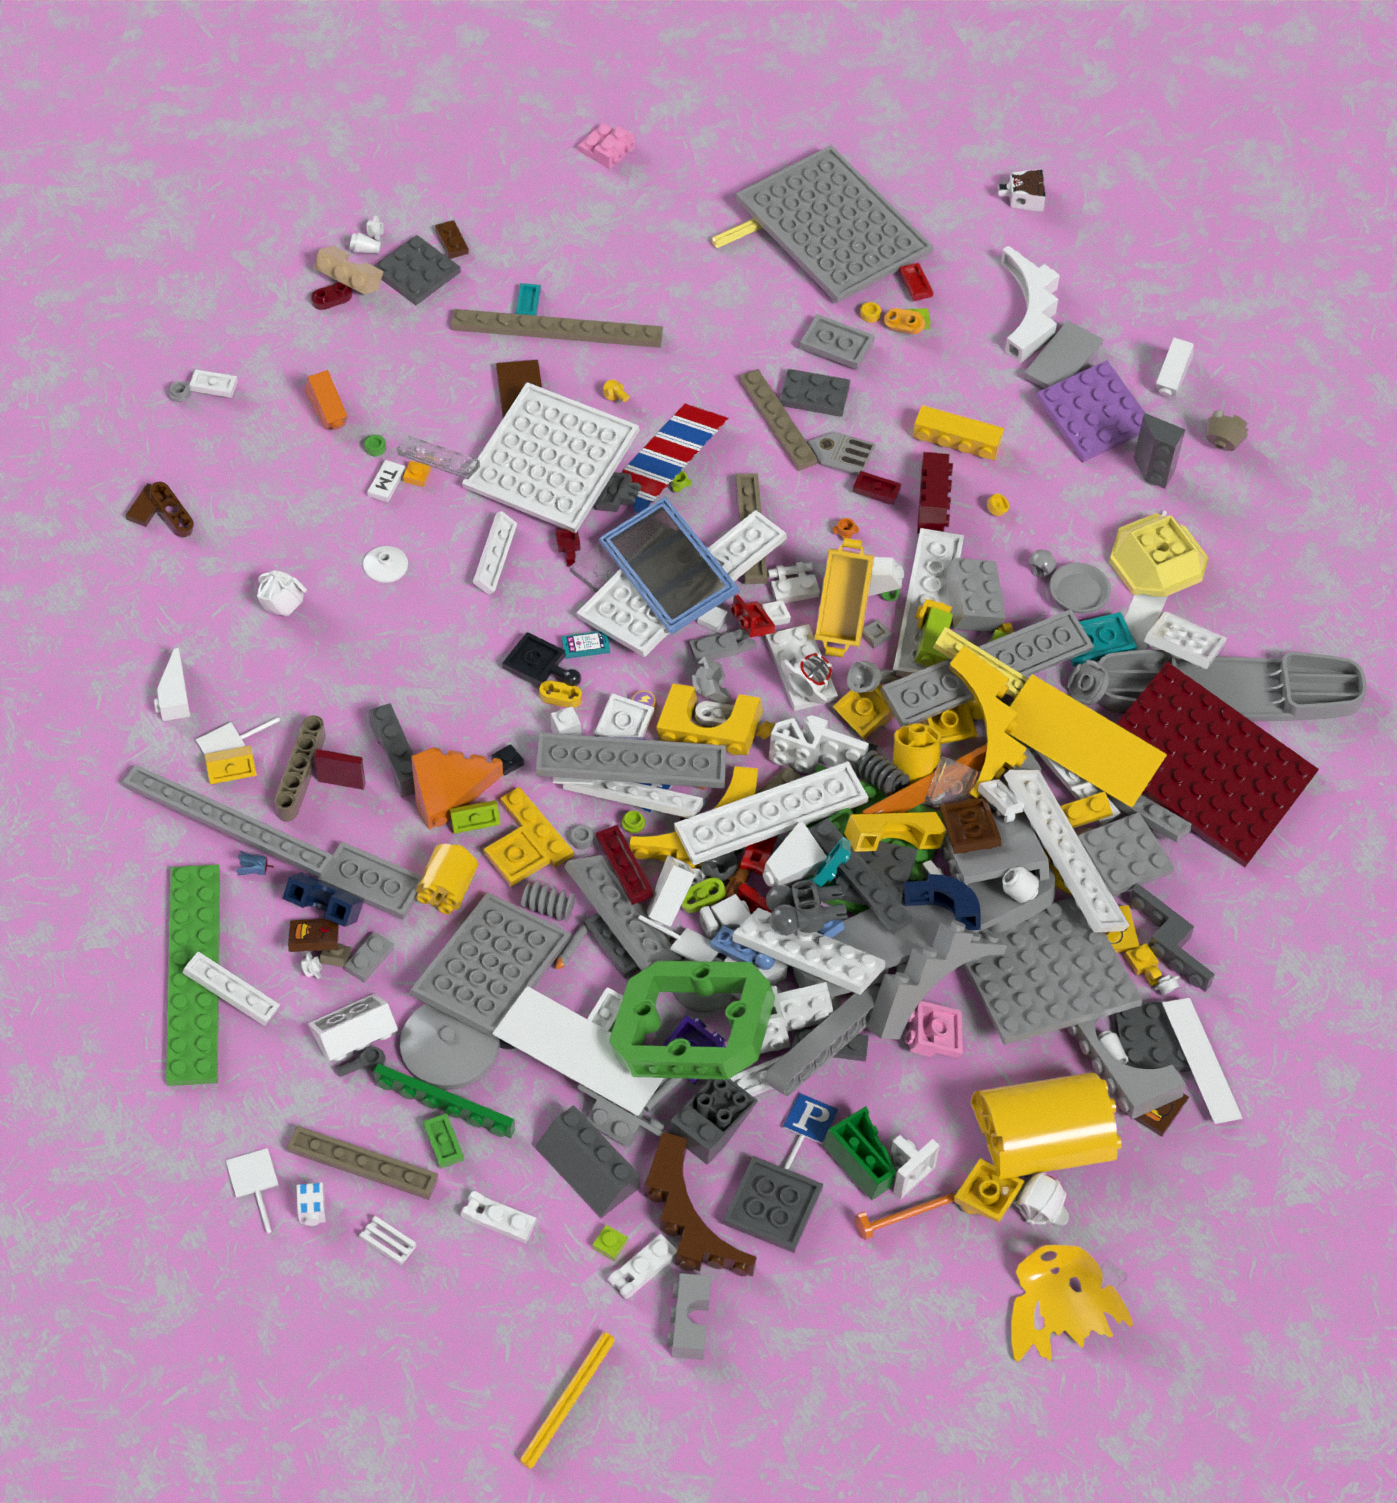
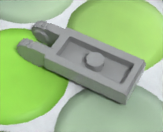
[689,629,756,664]

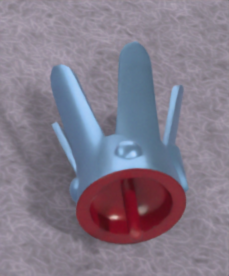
[236,851,274,876]

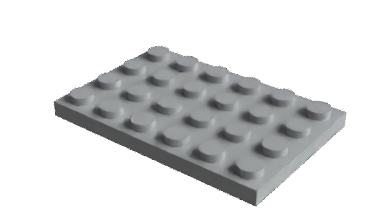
[410,892,571,1039]

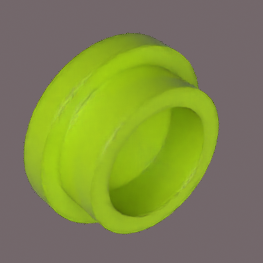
[622,810,645,833]

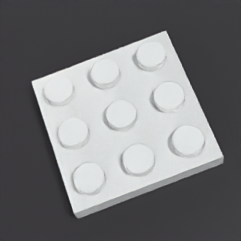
[1144,611,1227,669]

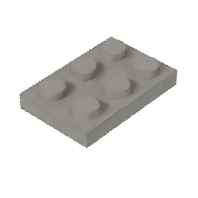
[799,314,875,369]

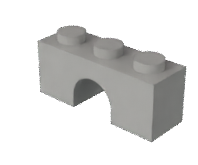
[667,1273,711,1360]

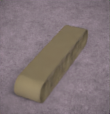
[275,715,326,822]

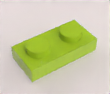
[450,800,501,834]

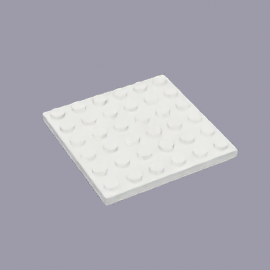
[462,382,640,533]

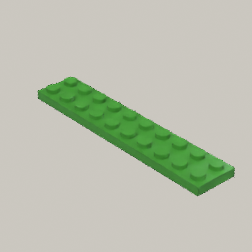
[166,865,220,1086]

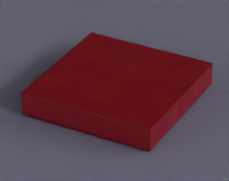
[314,749,366,790]

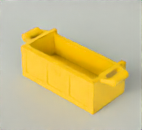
[814,538,875,658]

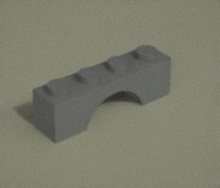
[369,703,415,798]

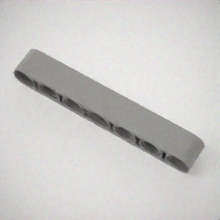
[764,984,881,1096]

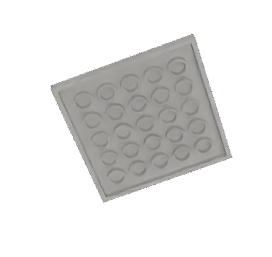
[963,897,1142,1045]

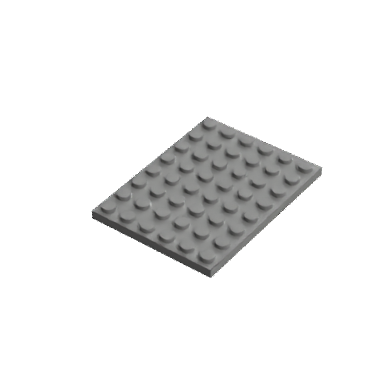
[735,145,934,303]

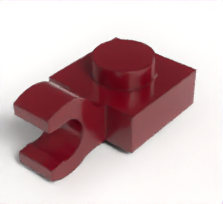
[556,529,580,567]

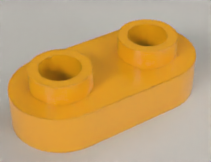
[884,308,925,334]

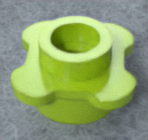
[669,470,692,492]

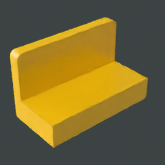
[205,746,257,785]

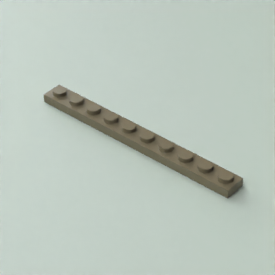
[451,309,663,348]

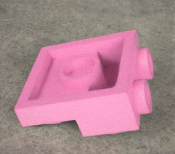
[578,123,635,169]
[905,1001,963,1058]

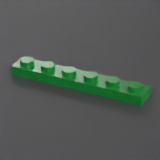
[374,1063,515,1139]

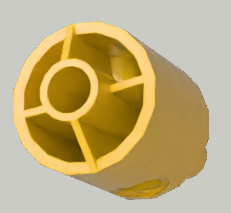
[893,723,941,786]
[416,844,479,915]

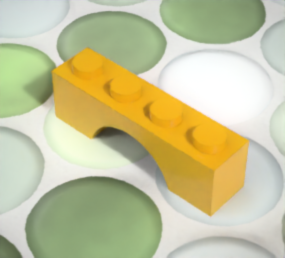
[844,812,947,852]

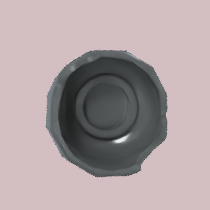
[700,852,739,881]

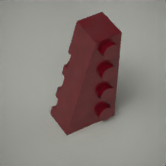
[917,452,953,534]

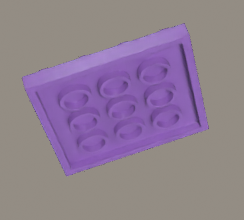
[1036,360,1145,463]

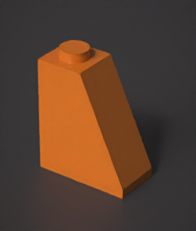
[304,370,348,430]

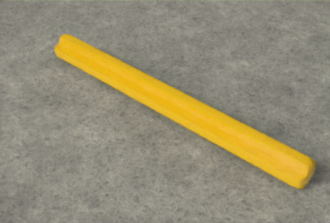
[520,1332,614,1469]

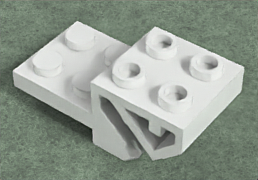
[769,715,869,775]
[760,982,834,1054]

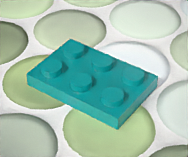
[1069,612,1137,667]

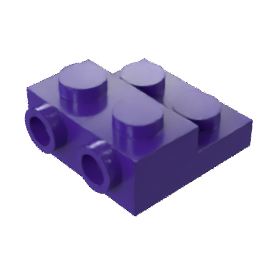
[662,1015,726,1085]

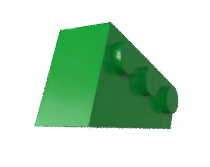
[823,1106,897,1201]

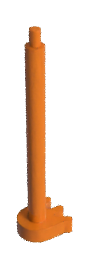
[854,1193,957,1240]

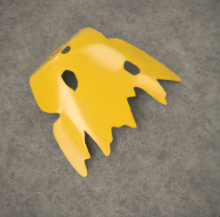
[1011,1245,1133,1362]

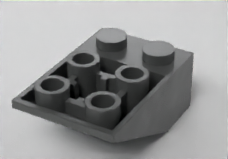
[669,1079,758,1165]

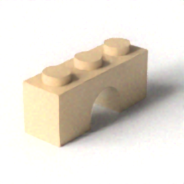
[314,246,383,295]

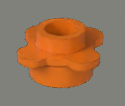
[833,518,859,540]

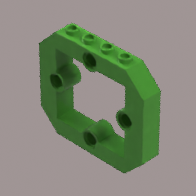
[609,961,775,1080]

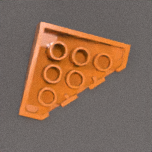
[411,747,503,829]

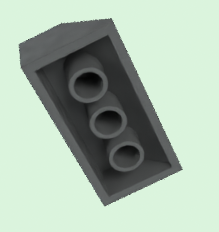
[535,1105,640,1218]

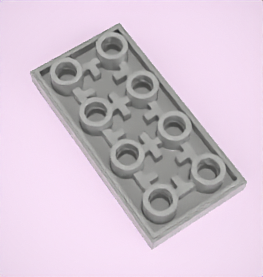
[1024,321,1103,389]

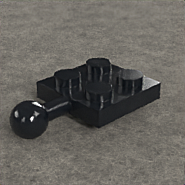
[502,632,581,687]

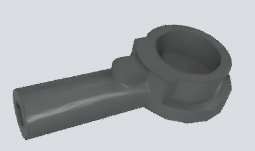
[336,1047,386,1077]

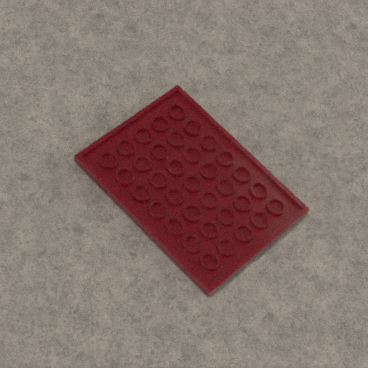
[1117,661,1319,867]

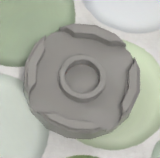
[1068,660,1108,706]

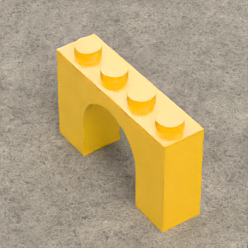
[656,683,763,756]

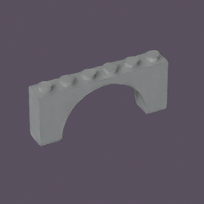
[1067,1018,1186,1120]

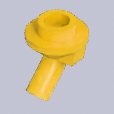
[603,379,630,402]

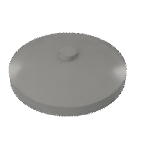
[400,1004,500,1090]

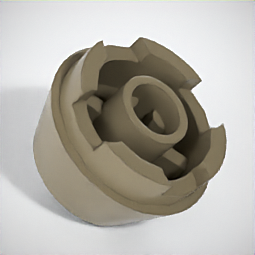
[1206,410,1249,451]

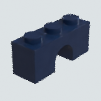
[282,872,364,927]

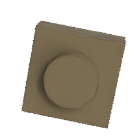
[320,943,351,968]

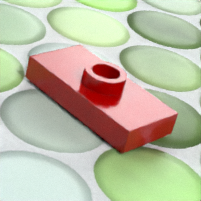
[899,263,934,302]

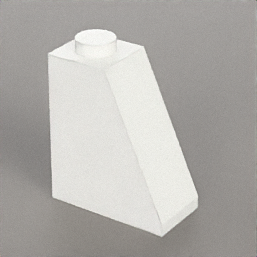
[1156,338,1194,397]
[868,557,904,596]
[763,821,827,887]
[646,855,695,927]

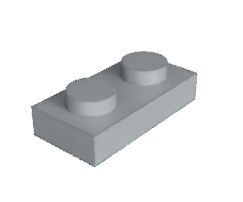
[344,931,394,983]

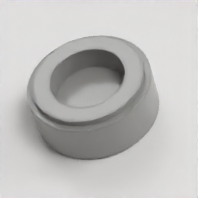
[570,825,594,850]

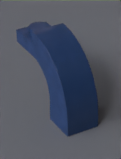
[904,874,981,931]

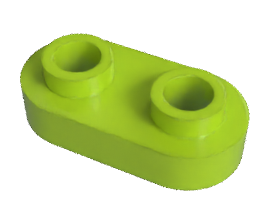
[681,878,726,913]

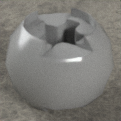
[1028,549,1056,577]

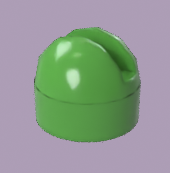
[881,589,900,601]

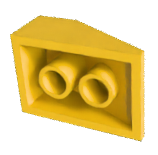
[920,702,978,744]

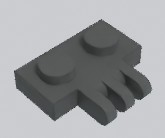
[595,472,641,512]

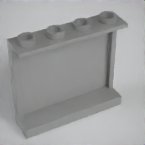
[940,812,1049,885]

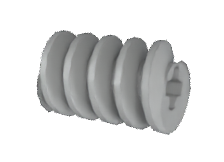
[521,880,575,922]

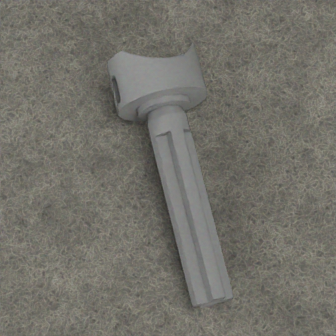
[847,661,899,693]

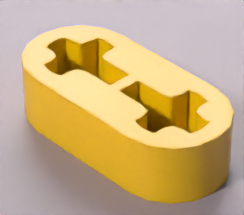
[539,680,582,708]

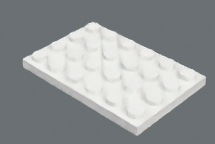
[577,525,733,658]

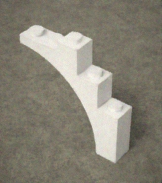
[1001,245,1060,364]

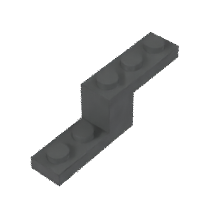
[1128,883,1215,992]

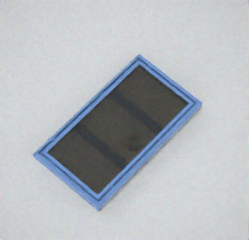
[599,496,740,634]

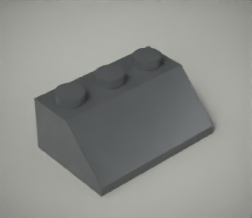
[1134,413,1186,489]

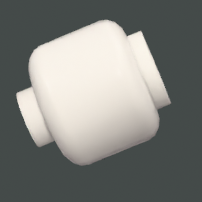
[1002,867,1039,903]

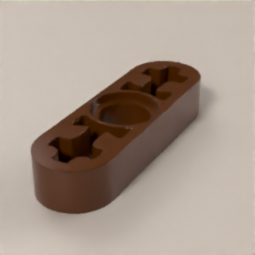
[149,482,194,537]

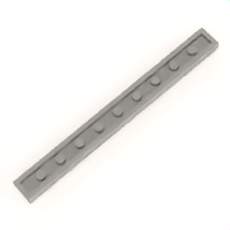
[123,765,335,878]

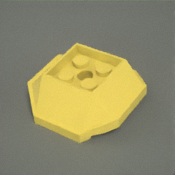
[1109,513,1209,597]

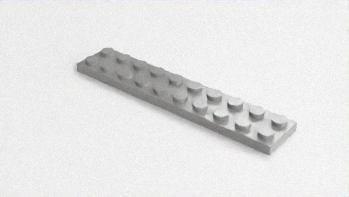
[880,609,1094,727]

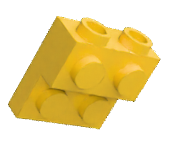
[832,684,895,740]

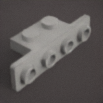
[577,1083,669,1147]

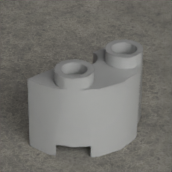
[692,656,732,704]

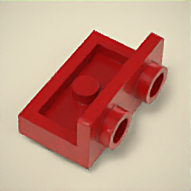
[730,595,776,638]

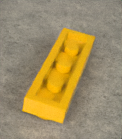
[500,787,574,868]

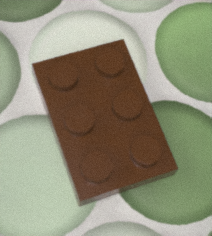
[940,797,1002,854]

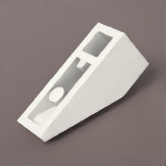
[154,648,191,721]

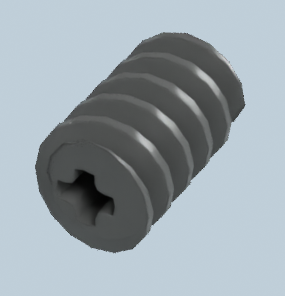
[858,750,910,797]

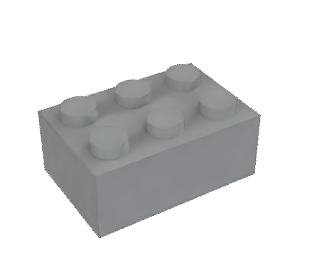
[945,558,1006,632]

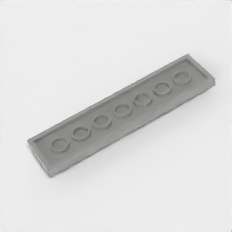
[536,733,726,788]

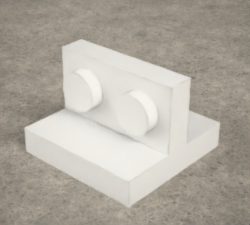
[890,1135,940,1200]

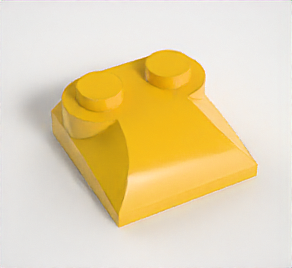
[954,1158,1025,1223]

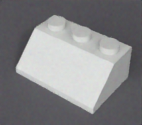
[308,993,398,1061]

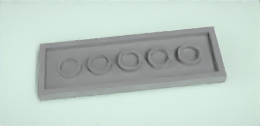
[564,855,682,971]

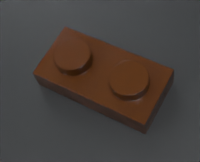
[435,220,469,259]

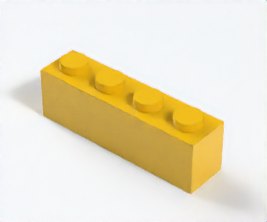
[913,405,1004,461]

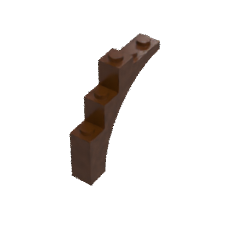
[644,1132,757,1277]

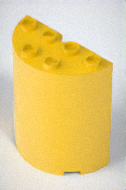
[970,1072,1122,1179]

